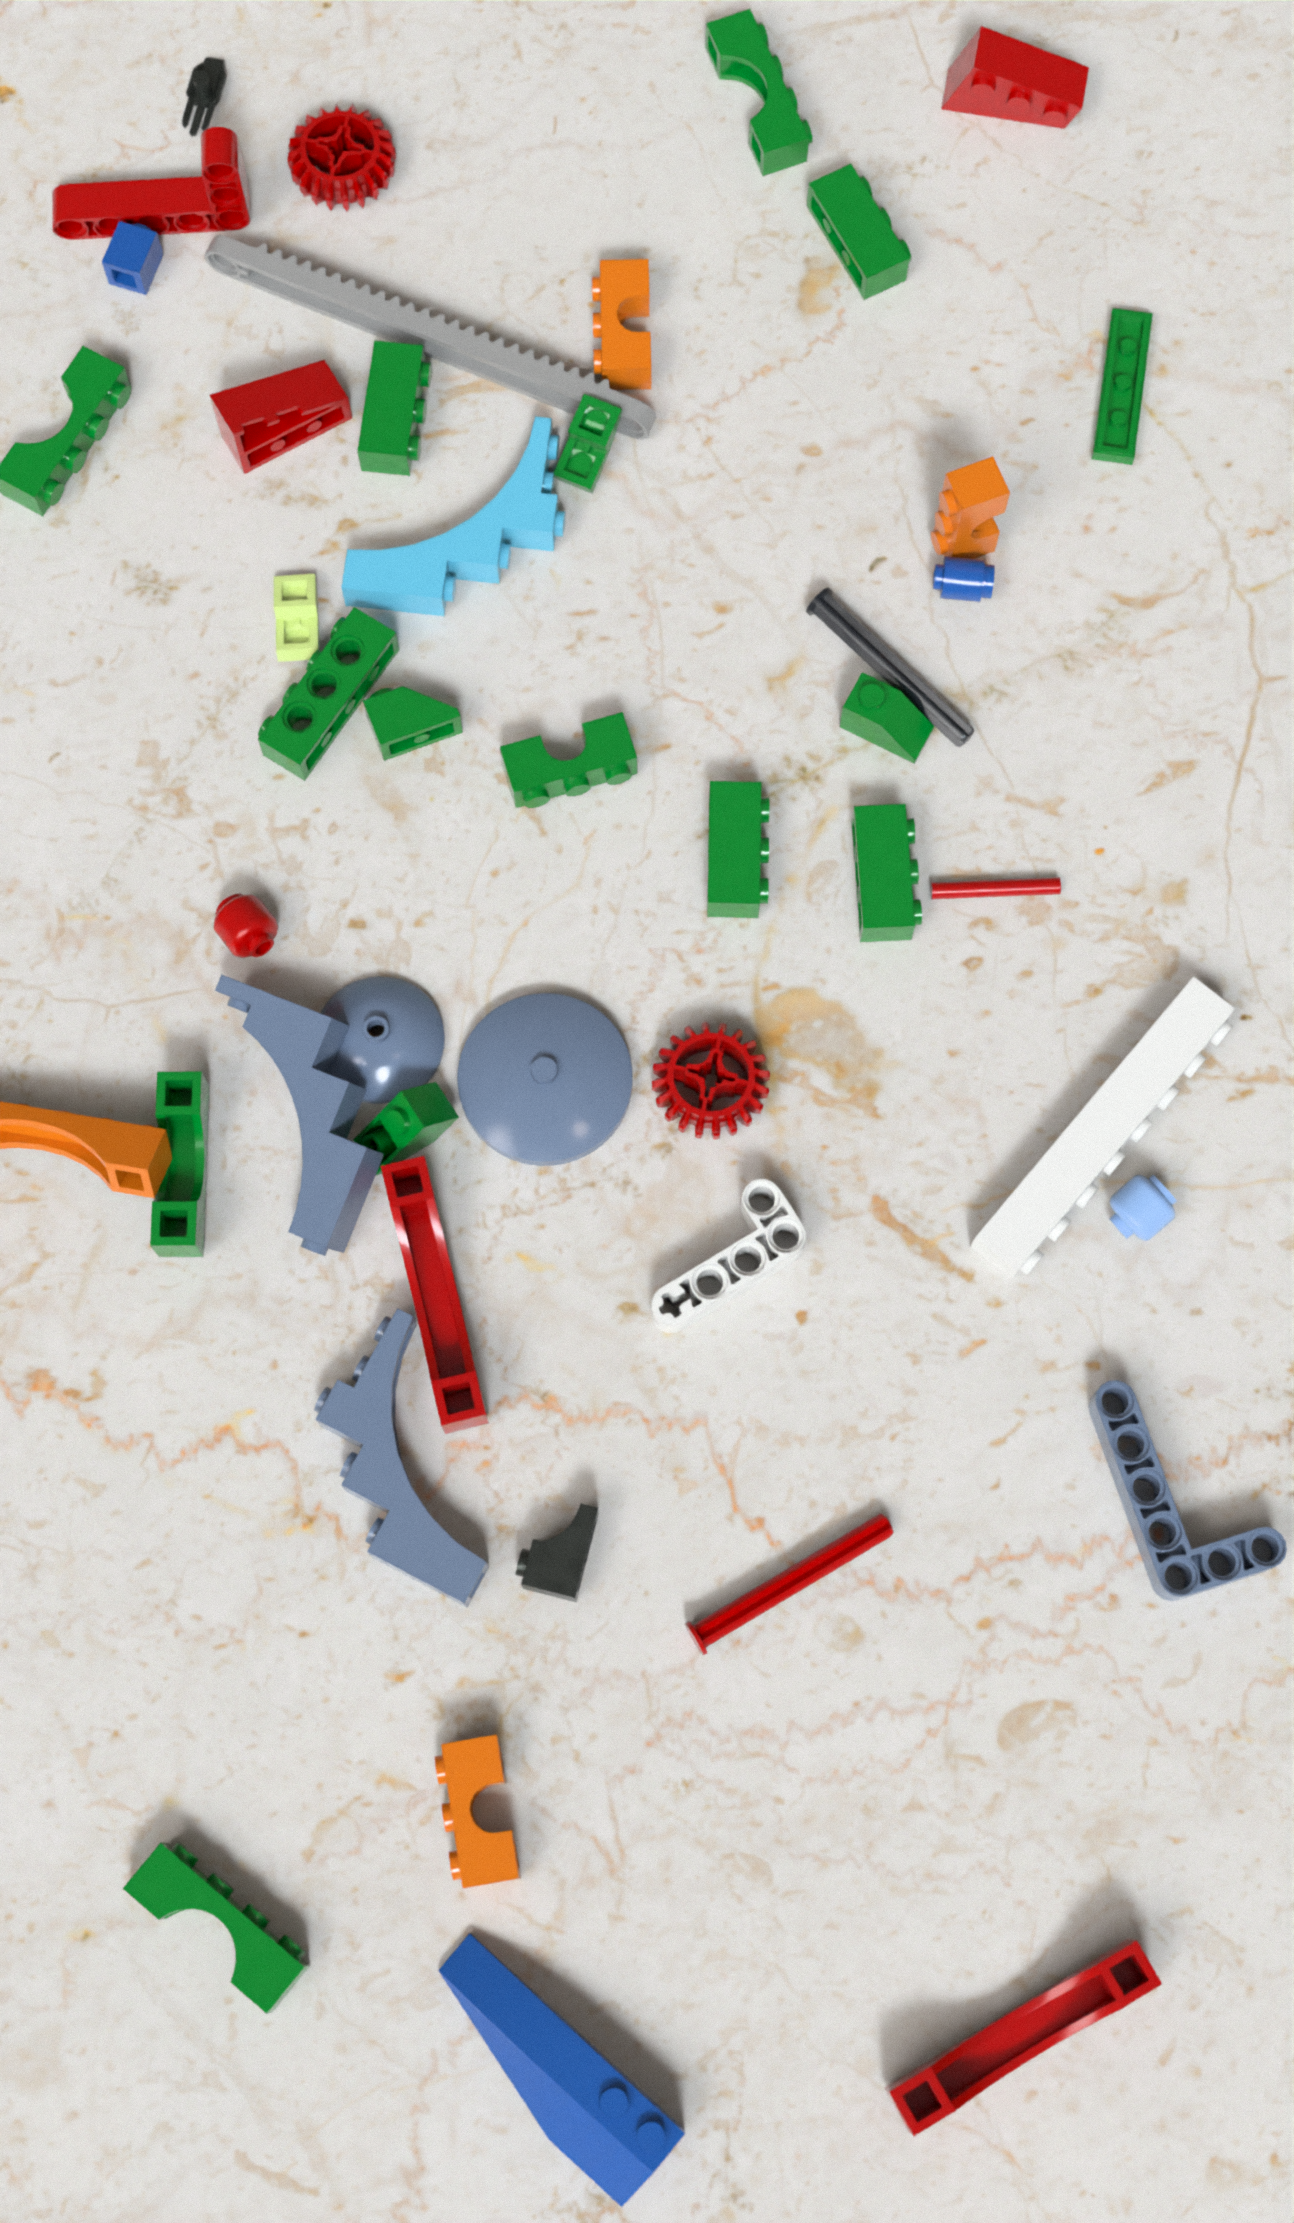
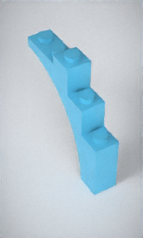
[341,417,566,616]

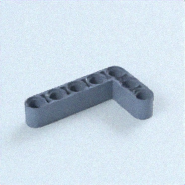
[1089,1380,1287,1601]

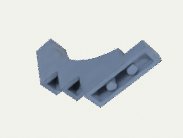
[215,974,384,1256]

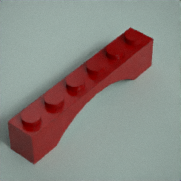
[381,1156,489,1434]
[884,1939,1162,2136]

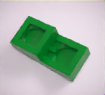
[554,394,623,494]

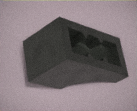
[516,1503,599,1602]

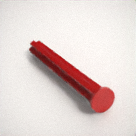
[685,1514,894,1656]

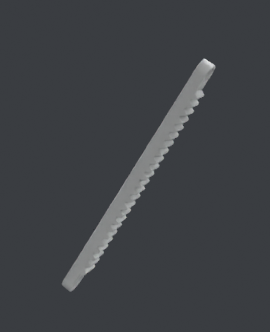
[205,235,657,439]

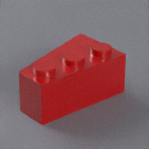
[941,26,1089,129]
[209,359,352,474]

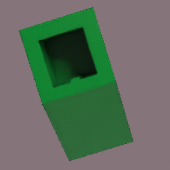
[353,1082,459,1175]

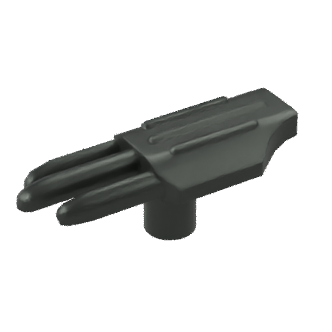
[182,57,227,137]

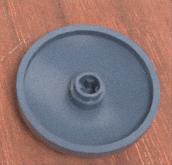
[457,993,633,1166]

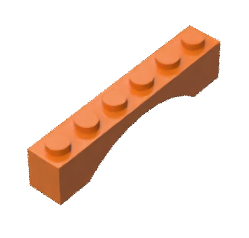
[0,1101,172,1198]

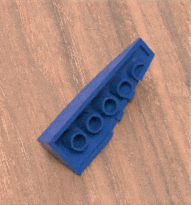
[438,1933,685,2207]

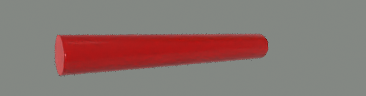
[930,877,1061,900]

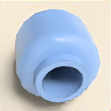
[1109,1175,1177,1241]

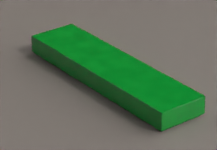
[1091,308,1153,465]

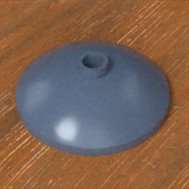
[321,977,445,1104]

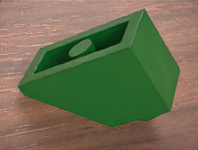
[839,672,934,764]
[363,686,463,761]

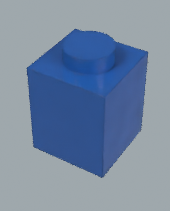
[102,221,164,295]

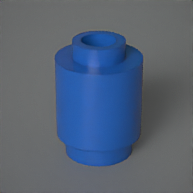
[933,556,995,602]

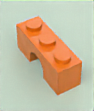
[592,259,651,390]
[931,456,1010,559]
[434,1734,521,1888]

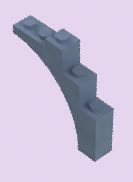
[314,1308,489,1608]

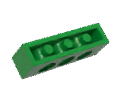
[258,607,400,781]

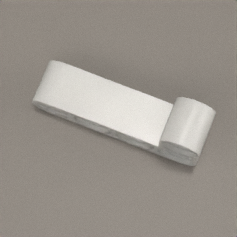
[651,1179,806,1333]

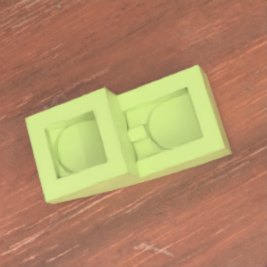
[274,574,320,662]

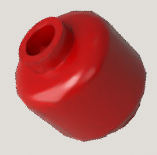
[213,893,278,958]

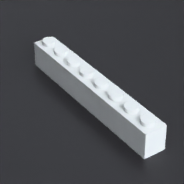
[970,976,1235,1281]

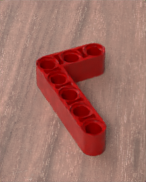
[52,127,250,240]

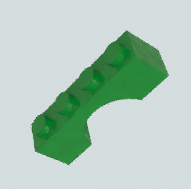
[705,9,813,176]
[0,346,132,517]
[150,1071,210,1257]
[122,1842,310,2014]

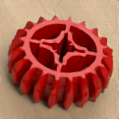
[287,103,396,212]
[652,1021,770,1140]

